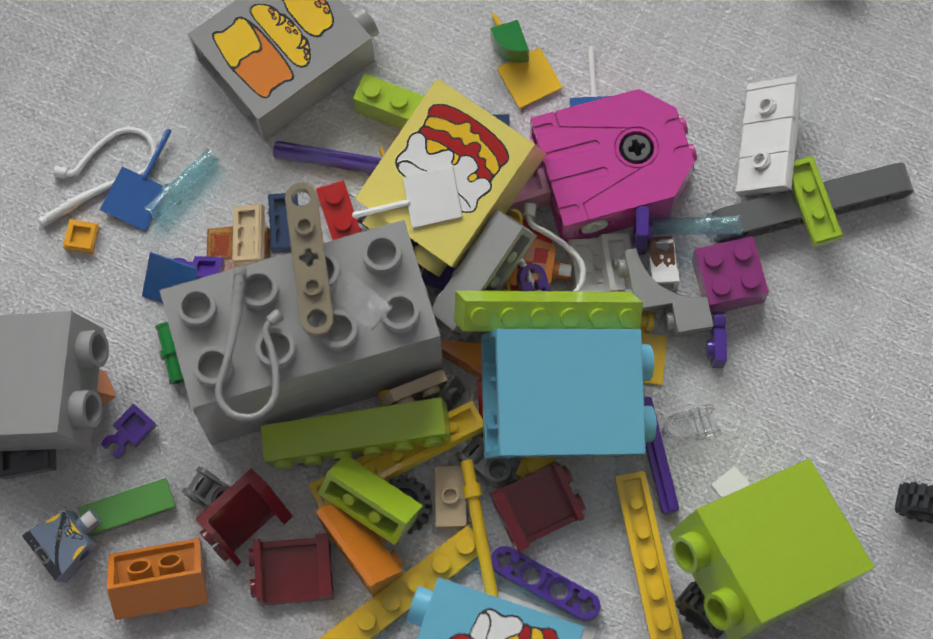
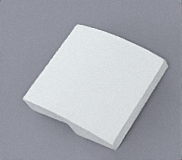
[567,233,632,292]

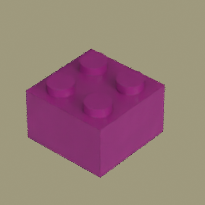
[692,236,769,315]

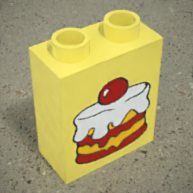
[355,78,546,277]

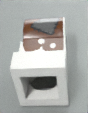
[648,234,680,291]

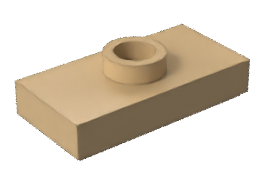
[232,204,265,266]
[435,466,467,529]

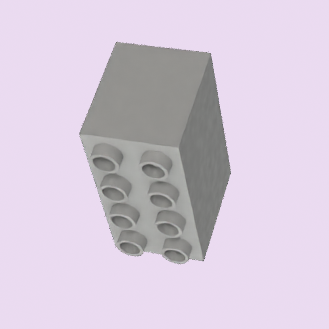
[159,220,443,445]

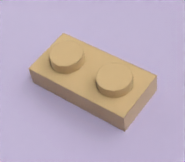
[381,369,448,406]

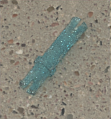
[144,148,220,222]
[652,214,743,237]

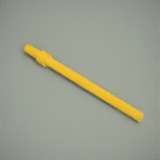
[460,459,499,598]

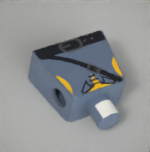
[21,508,102,583]

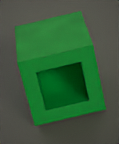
[490,19,529,63]

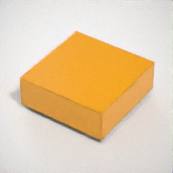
[63,219,100,255]

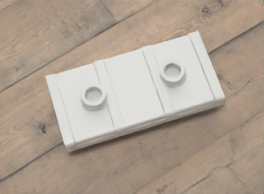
[735,76,802,196]

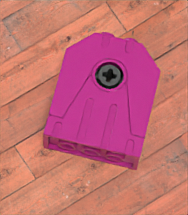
[530,89,697,242]

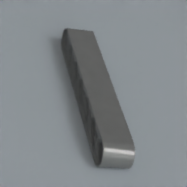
[709,163,914,244]

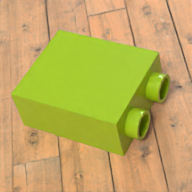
[669,458,875,639]

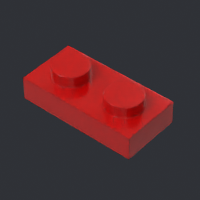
[316,180,361,240]

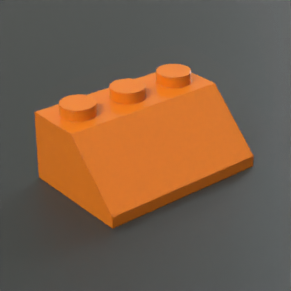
[315,503,404,597]
[107,538,208,620]

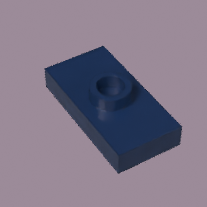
[268,193,299,253]

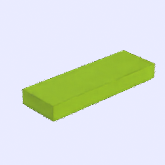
[791,156,843,248]

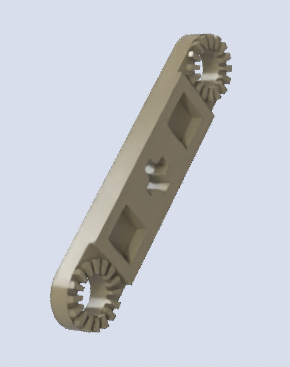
[285,182,334,337]

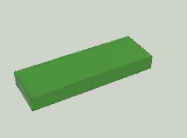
[78,478,176,536]

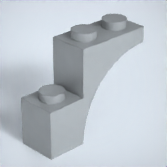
[617,249,713,338]

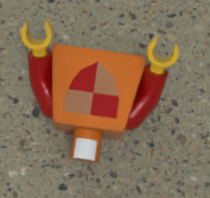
[500,209,572,291]

